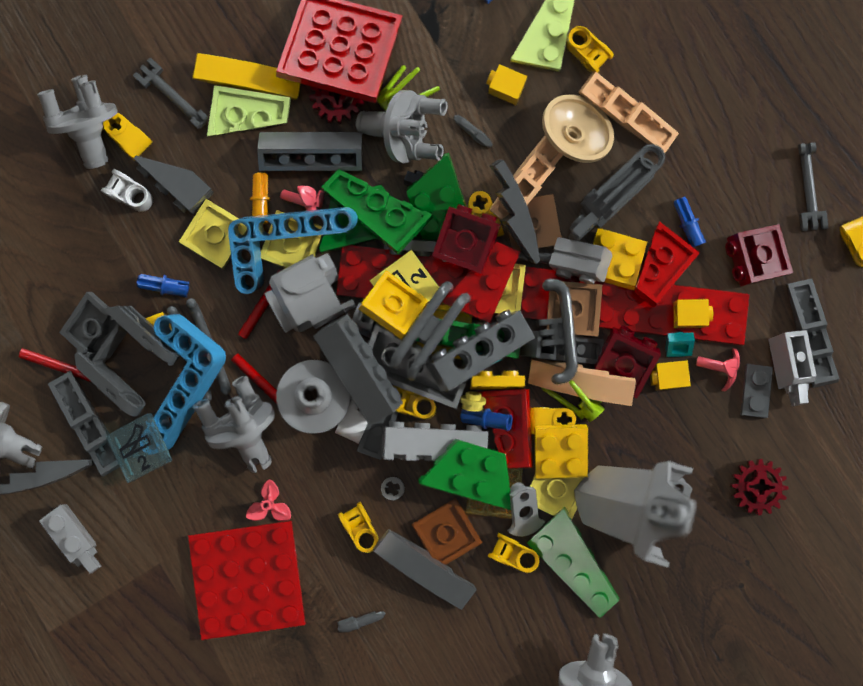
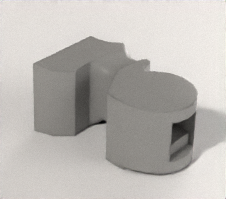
[352,302,377,338]

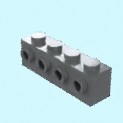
[257,132,363,171]
[313,314,403,425]

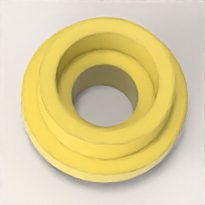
[460,391,486,412]

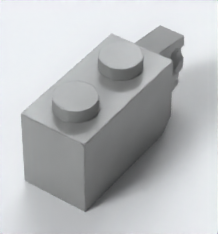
[768,330,816,406]
[39,504,101,574]

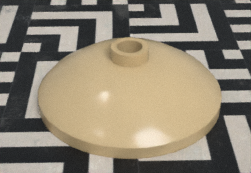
[542,95,614,163]

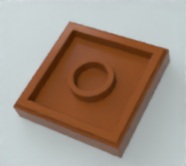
[411,498,482,565]

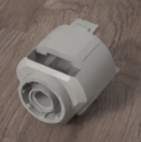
[264,253,356,333]

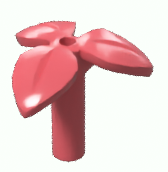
[280,186,324,220]
[696,348,740,392]
[246,479,291,521]

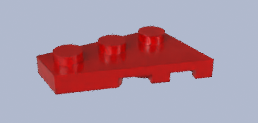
[634,221,700,308]
[442,242,520,324]
[479,389,533,468]

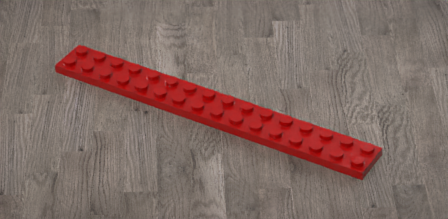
[336,245,750,346]

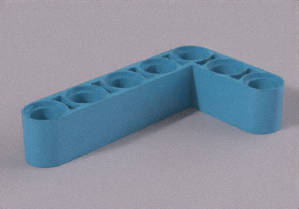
[228,207,358,294]
[141,314,226,454]

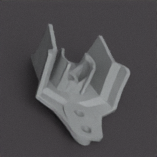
[574,461,695,567]

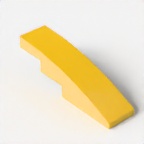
[192,53,300,100]

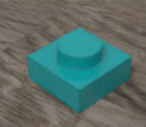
[665,332,695,357]

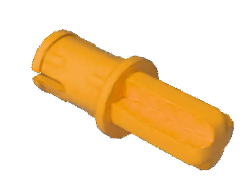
[250,172,270,224]

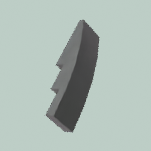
[489,160,540,264]
[787,279,840,388]
[48,371,126,477]
[0,460,94,494]
[373,529,477,610]

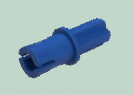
[674,197,706,247]
[137,274,190,298]
[460,408,513,431]

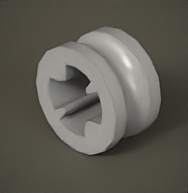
[381,477,405,500]

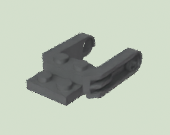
[568,144,665,241]
[59,292,180,416]

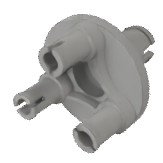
[37,75,118,169]
[356,90,448,163]
[277,360,351,434]
[193,376,275,473]
[0,402,42,468]
[558,634,632,686]

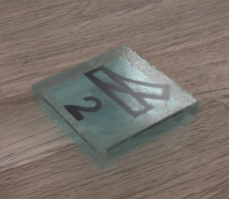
[106,413,173,483]

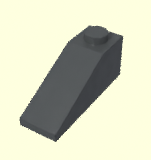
[520,331,604,364]

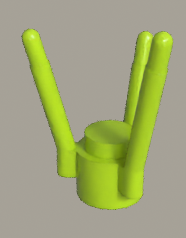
[377,65,440,112]
[541,380,605,422]

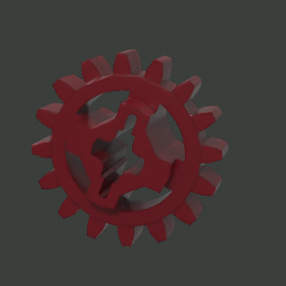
[309,86,364,124]
[730,459,789,515]

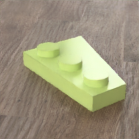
[510,0,574,72]
[207,85,291,137]

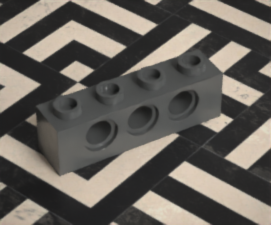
[426,309,535,391]

